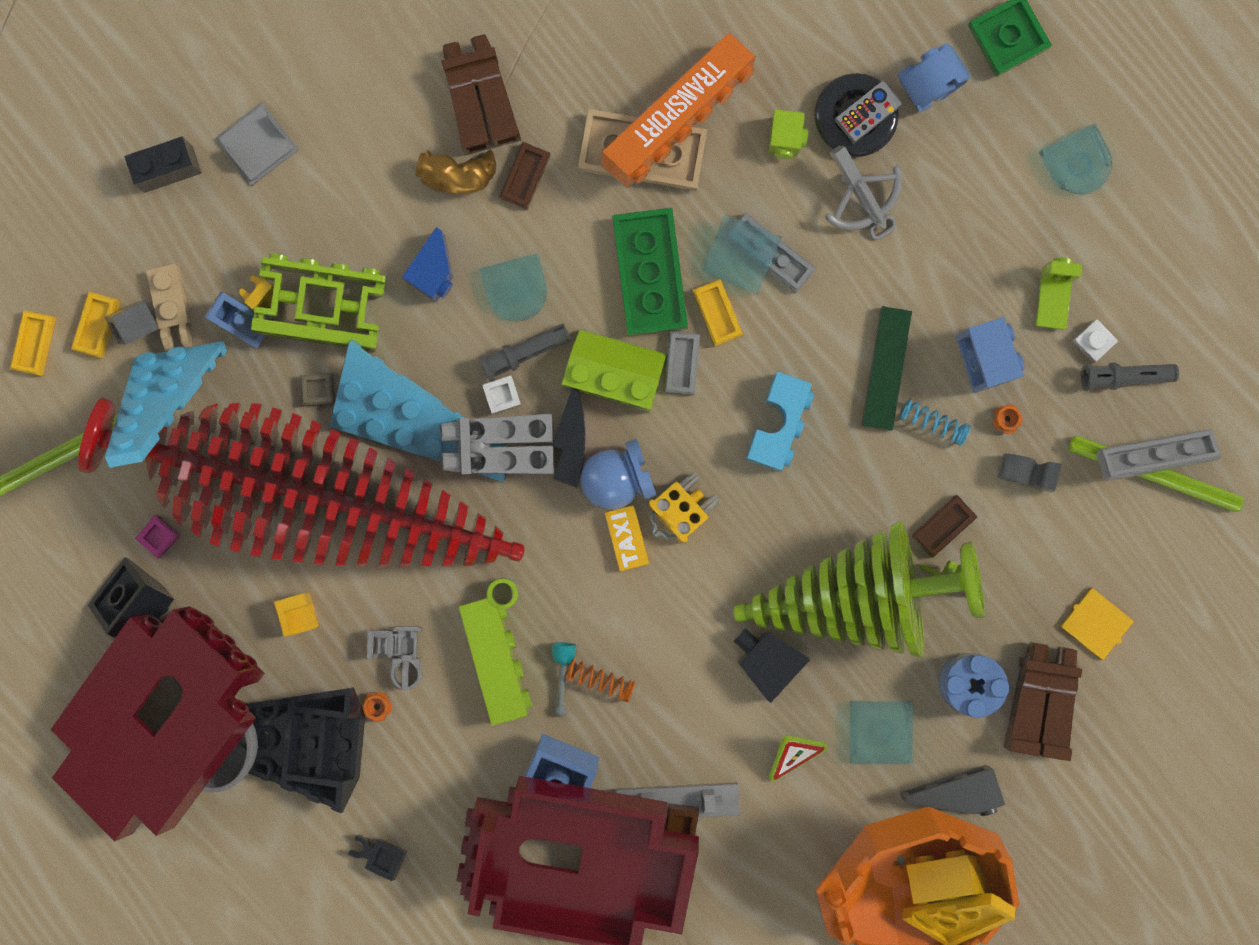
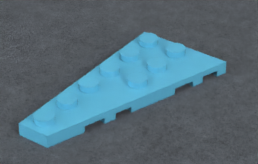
[330,340,507,482]
[105,341,227,468]

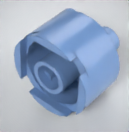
[897,43,972,113]
[939,653,1010,718]

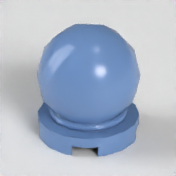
[580,439,657,510]

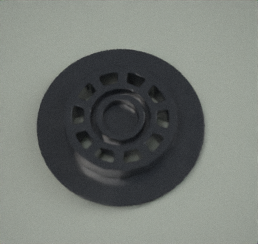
[814,73,899,157]

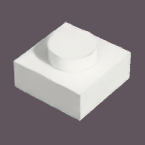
[1072,319,1118,363]
[482,376,521,415]

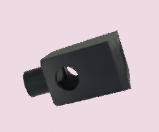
[733,628,810,703]

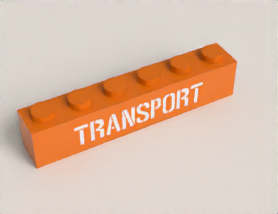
[601,33,756,189]

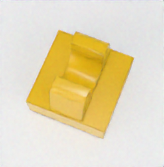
[239,275,274,310]

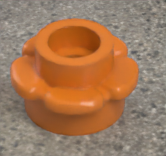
[992,404,1023,434]
[362,692,392,722]

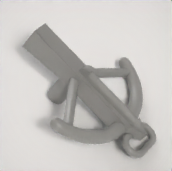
[825,146,902,240]

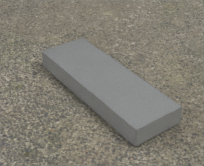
[726,212,816,293]

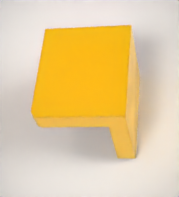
[274,592,319,637]

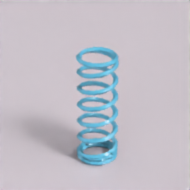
[900,399,971,446]

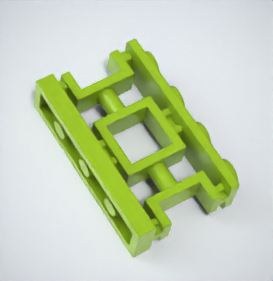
[251,253,386,352]

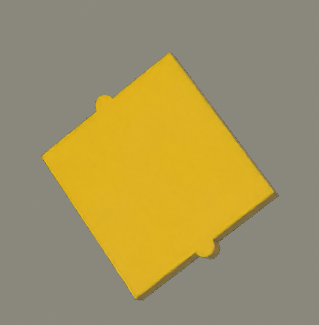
[1060,588,1134,660]

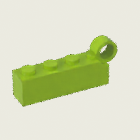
[459,578,533,726]

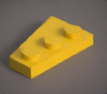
[902,893,1016,945]

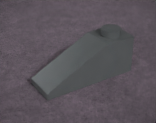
[900,765,1005,816]

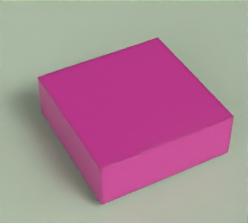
[135,515,181,558]

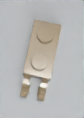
[146,264,193,352]

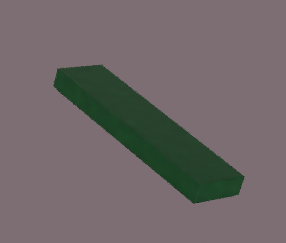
[861,306,912,431]

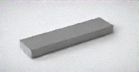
[1096,429,1222,481]

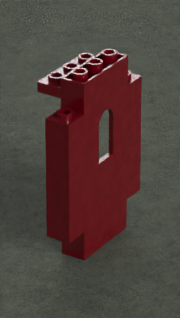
[51,606,265,842]
[456,776,699,945]

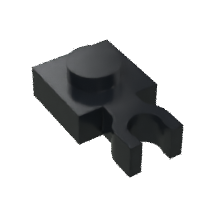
[348,835,407,881]

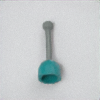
[551,642,576,717]

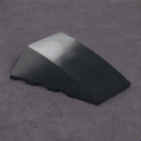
[246,687,365,813]

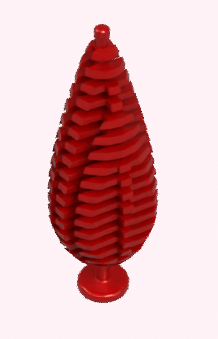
[78,398,525,568]

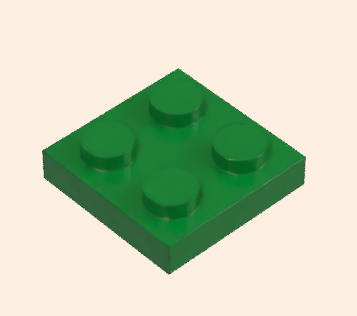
[968,0,1052,77]

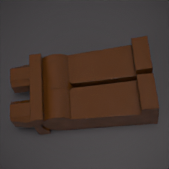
[441,34,521,155]
[1004,642,1082,761]

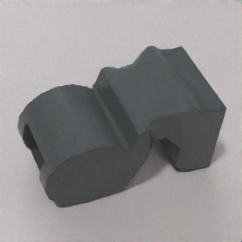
[998,453,1062,493]

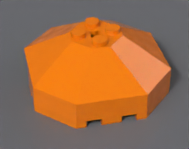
[816,807,1020,945]

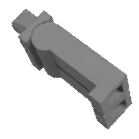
[440,414,554,475]

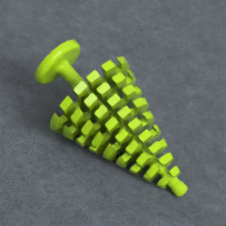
[733,521,985,658]

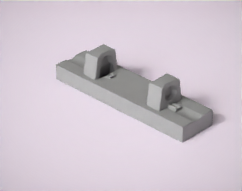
[616,782,740,817]

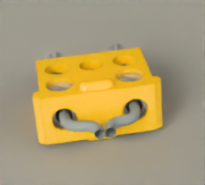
[647,472,720,544]

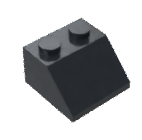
[88,557,174,638]

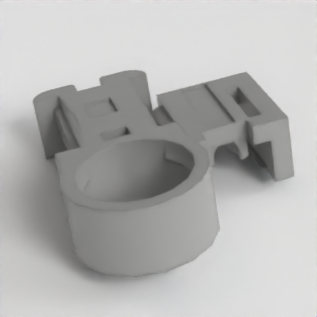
[367,626,423,690]

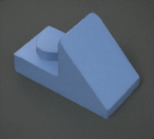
[205,291,268,348]

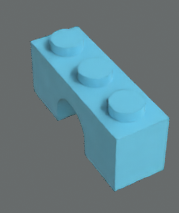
[745,371,814,472]

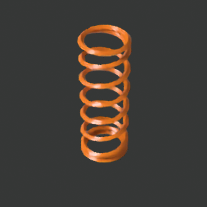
[565,658,636,703]

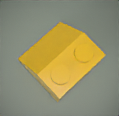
[906,850,990,905]

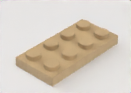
[578,109,708,191]

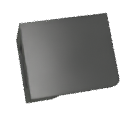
[105,301,158,345]

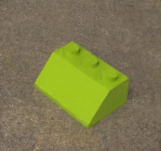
[562,330,667,412]

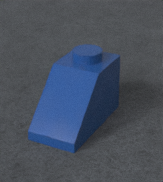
[402,227,453,302]

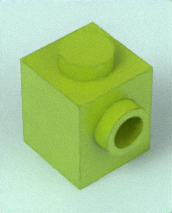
[768,109,808,159]

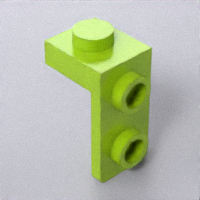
[1035,257,1082,330]

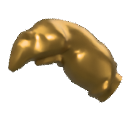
[416,150,496,194]

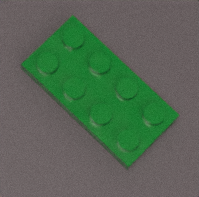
[612,208,688,336]

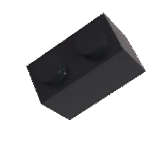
[124,136,202,193]

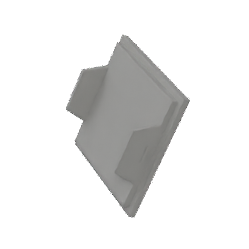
[215,102,299,186]

